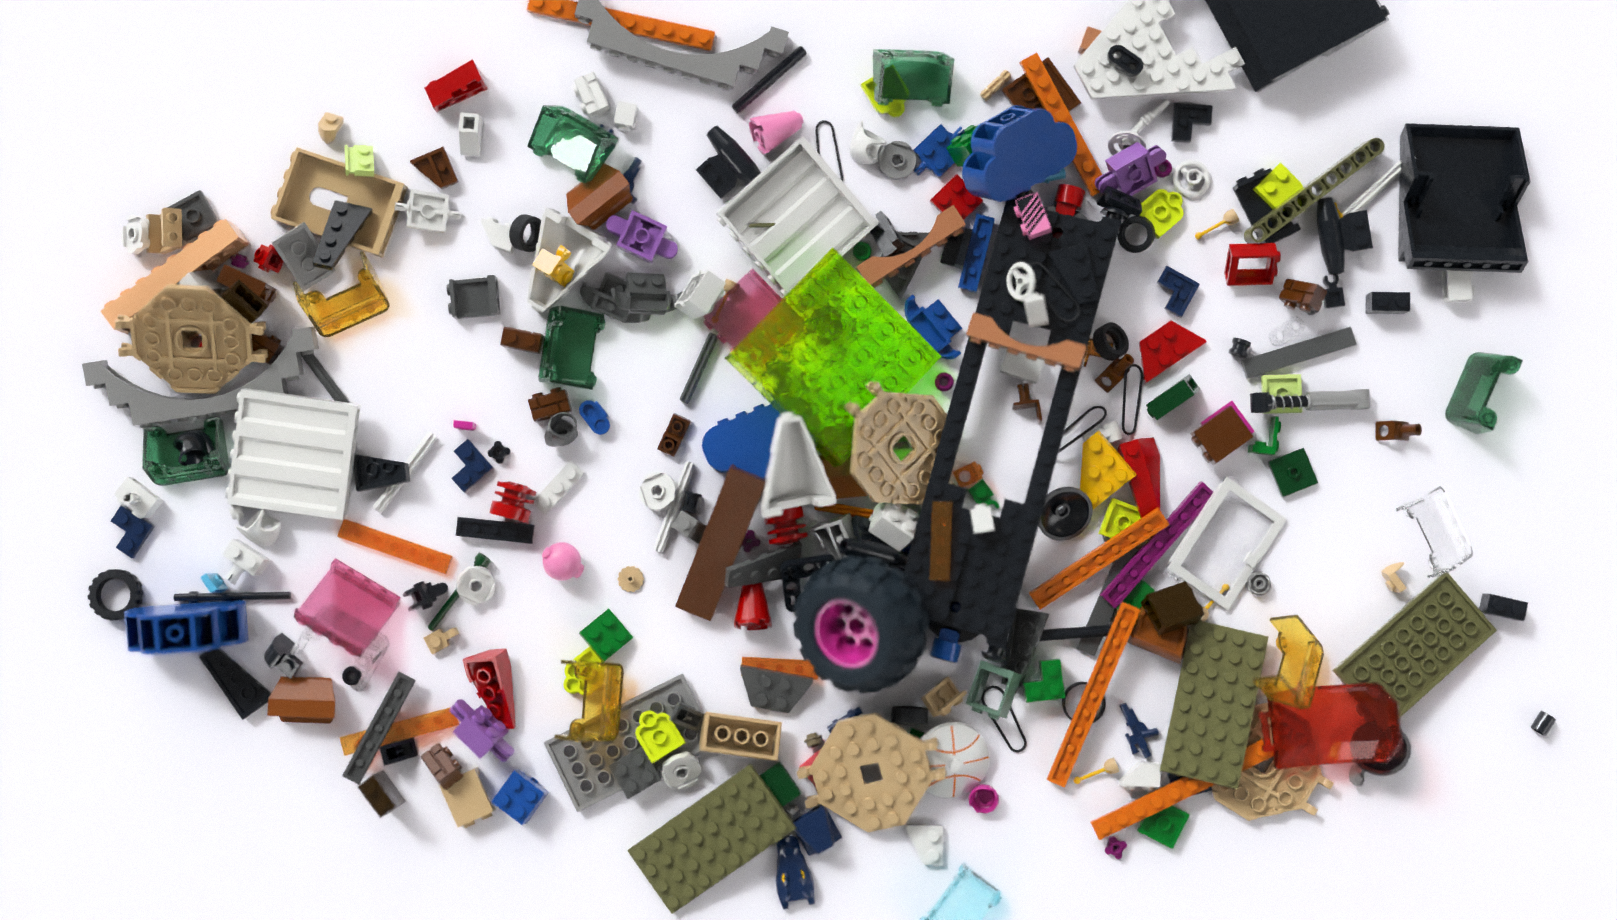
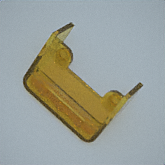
[293,251,390,337]
[1252,614,1324,709]
[554,660,624,742]

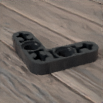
[780,554,835,612]

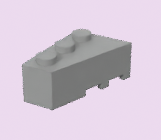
[809,513,858,560]

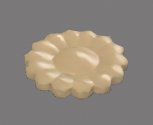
[617,566,644,592]

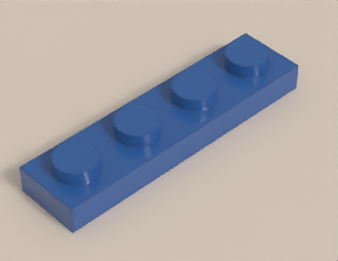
[958,214,995,293]

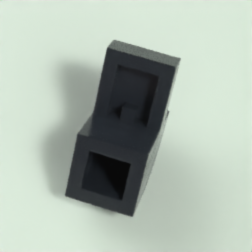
[264,633,303,679]

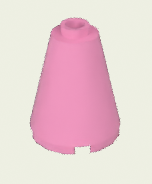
[749,110,804,154]

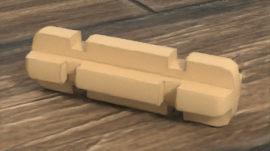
[980,70,1012,101]

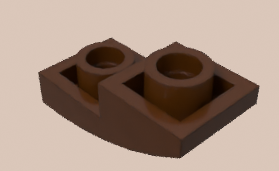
[657,413,691,457]

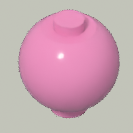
[542,542,584,581]

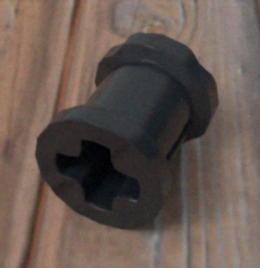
[681,491,702,514]

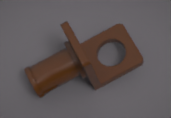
[1094,354,1134,393]
[1012,383,1042,425]
[1375,420,1422,441]

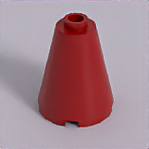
[734,582,772,630]

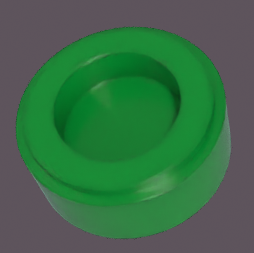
[853,242,872,262]

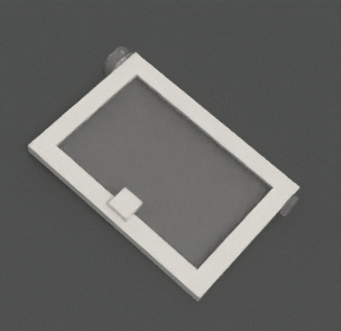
[1163,476,1287,610]

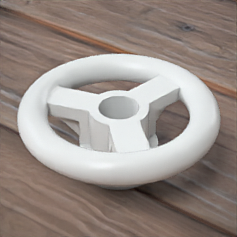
[1173,160,1211,197]
[1007,262,1036,301]

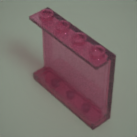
[702,268,806,372]
[294,558,401,658]

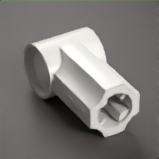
[1082,421,1123,443]

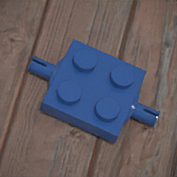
[913,124,965,178]

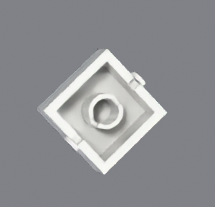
[674,270,726,319]
[869,503,918,552]

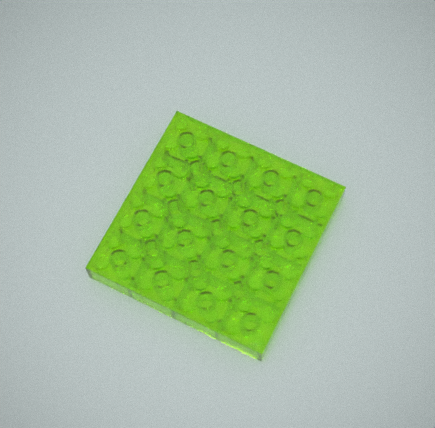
[725,247,942,468]

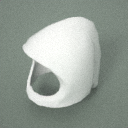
[849,121,887,164]
[235,509,281,546]

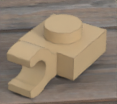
[423,627,460,655]

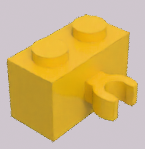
[532,245,575,287]

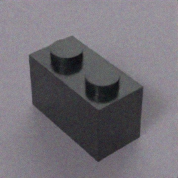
[1365,292,1410,314]
[1479,593,1528,621]

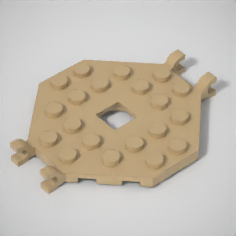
[115,284,268,394]
[844,381,955,507]
[1211,700,1334,821]
[796,712,947,832]

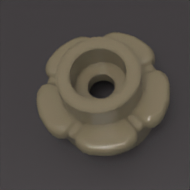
[804,732,822,748]

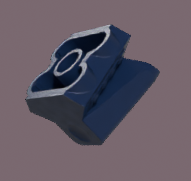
[793,805,843,856]

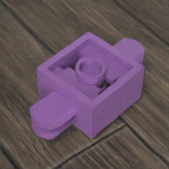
[1095,142,1167,196]
[606,210,678,264]
[450,699,514,762]

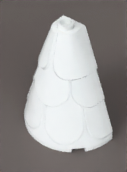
[527,207,613,313]
[761,412,837,518]

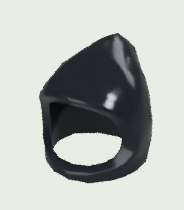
[173,430,216,466]

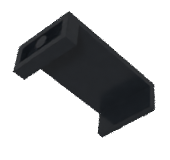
[1232,168,1301,243]

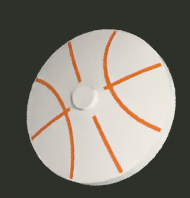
[921,722,989,798]

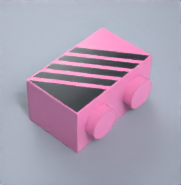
[1013,192,1051,240]

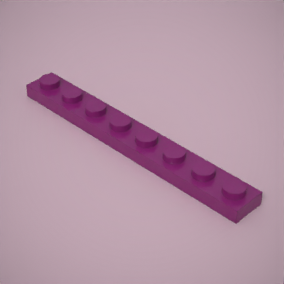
[1100,481,1213,609]

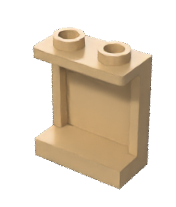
[146,208,182,254]
[439,767,496,829]

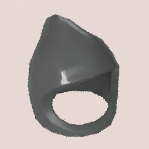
[544,412,578,447]

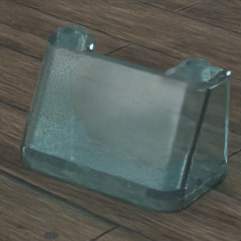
[919,861,1002,920]

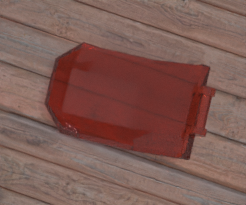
[1258,683,1402,769]

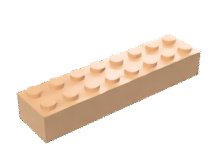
[100,219,250,334]

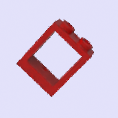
[1224,243,1281,286]

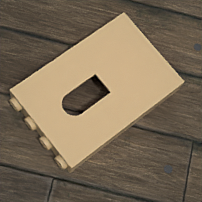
[270,147,408,258]

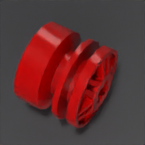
[489,481,537,523]
[764,506,808,545]

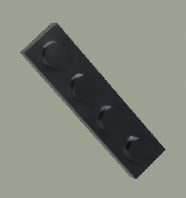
[455,517,535,544]

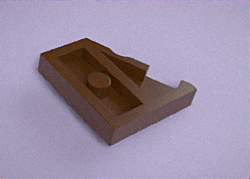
[410,147,459,190]

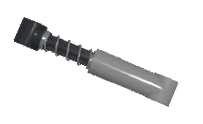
[1250,389,1371,413]

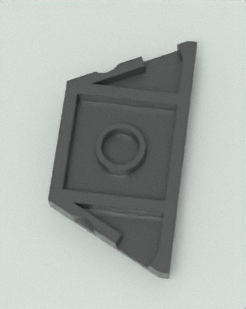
[880,232,930,299]
[740,664,814,713]

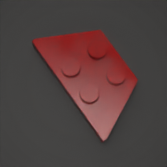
[1138,320,1207,383]

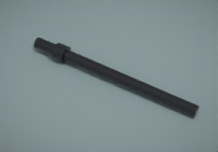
[173,591,291,603]

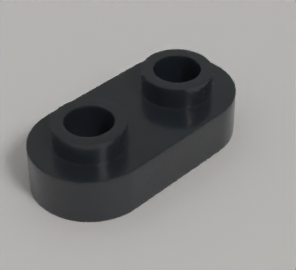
[1107,45,1143,77]

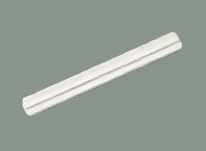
[1342,160,1401,216]
[373,432,437,513]
[654,461,695,552]

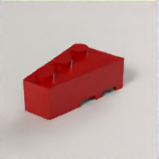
[424,59,488,112]

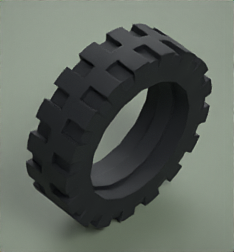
[87,569,144,621]

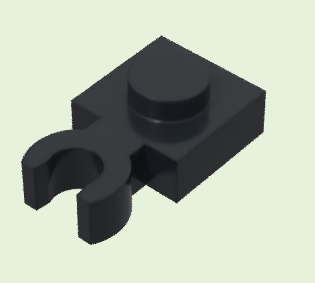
[1322,274,1345,309]

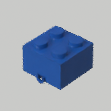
[491,769,549,825]

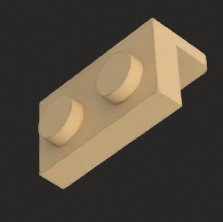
[921,676,967,717]

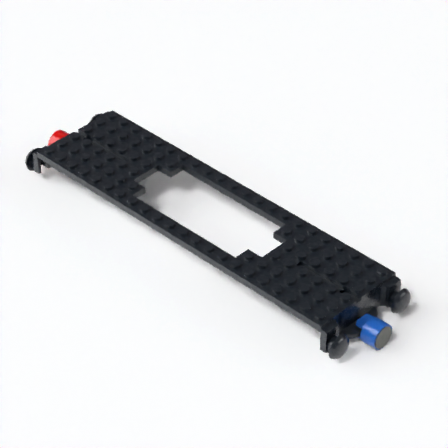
[904,184,1128,663]

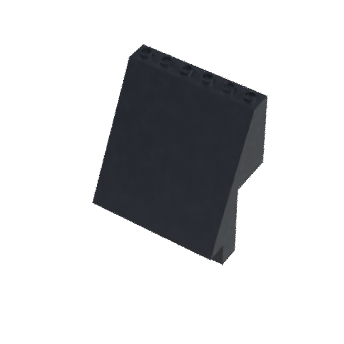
[1205,0,1390,92]
[1398,123,1531,273]

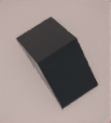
[379,737,418,766]

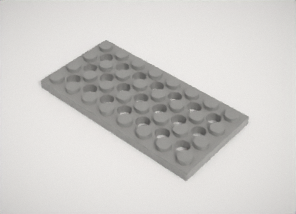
[543,673,702,812]

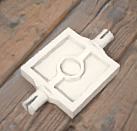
[394,189,461,233]

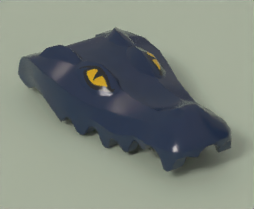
[775,835,815,910]

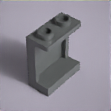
[446,275,501,319]

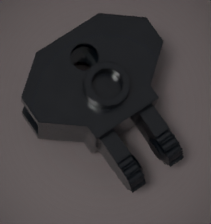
[402,581,448,612]

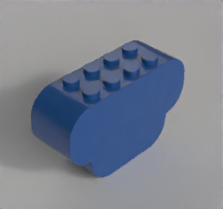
[962,105,1077,202]
[702,397,816,478]
[124,600,249,655]

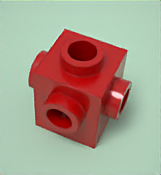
[253,244,284,273]

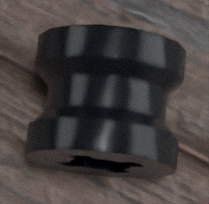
[1228,337,1251,358]

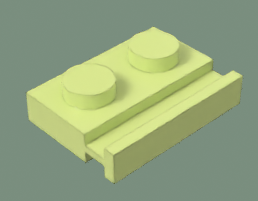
[344,145,374,177]

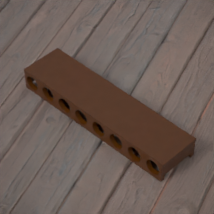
[675,464,767,621]

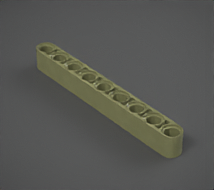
[1244,138,1385,244]

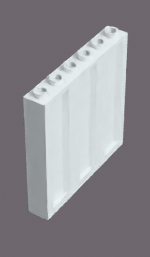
[715,136,879,300]
[225,388,361,520]

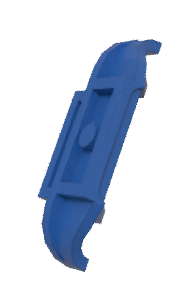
[904,295,962,360]

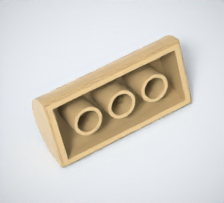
[699,712,782,761]

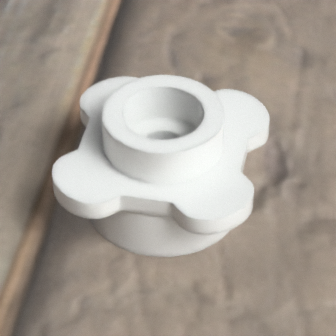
[229,504,245,522]

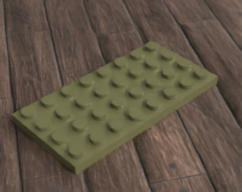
[1332,571,1497,731]
[1159,621,1269,789]
[627,764,797,914]

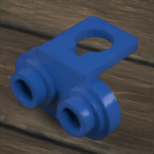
[579,400,610,435]

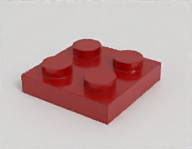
[930,174,984,220]

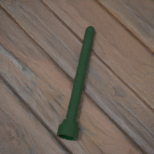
[428,552,491,631]

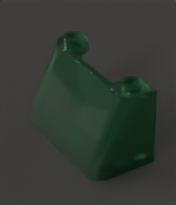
[872,49,955,107]
[527,105,619,183]
[538,306,606,390]
[1445,352,1523,434]
[142,417,229,486]

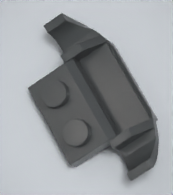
[579,272,651,323]
[611,272,683,315]

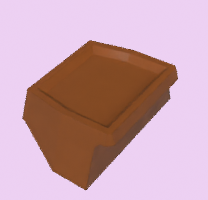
[566,163,633,230]
[818,452,867,499]
[1127,606,1187,665]
[267,676,335,724]

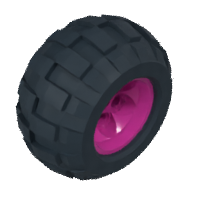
[793,555,929,694]

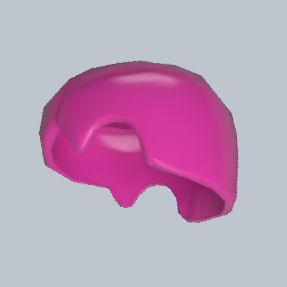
[969,784,999,813]

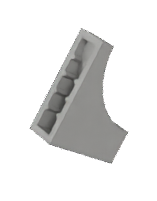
[671,510,706,544]

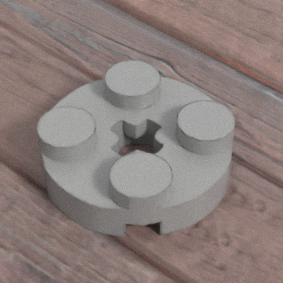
[878,141,916,180]

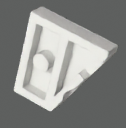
[905,824,943,865]

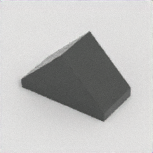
[669,701,704,732]

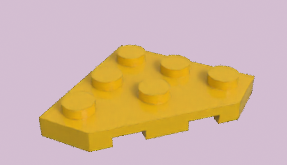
[1080,430,1136,509]

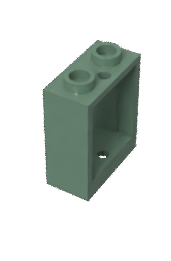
[966,660,1022,720]

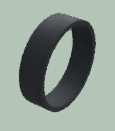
[1062,681,1106,723]

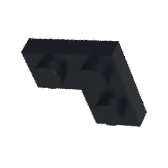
[1171,103,1213,143]

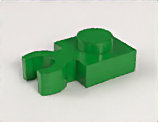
[967,479,999,509]

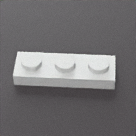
[533,460,585,515]

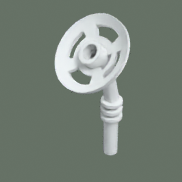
[1108,98,1170,156]

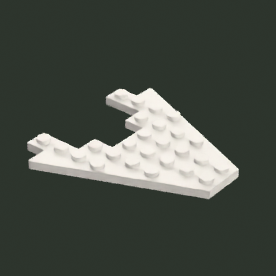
[1073,0,1245,100]

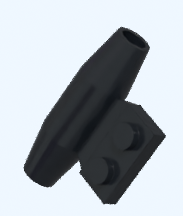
[696,125,761,199]
[1317,197,1373,275]
[839,515,909,568]

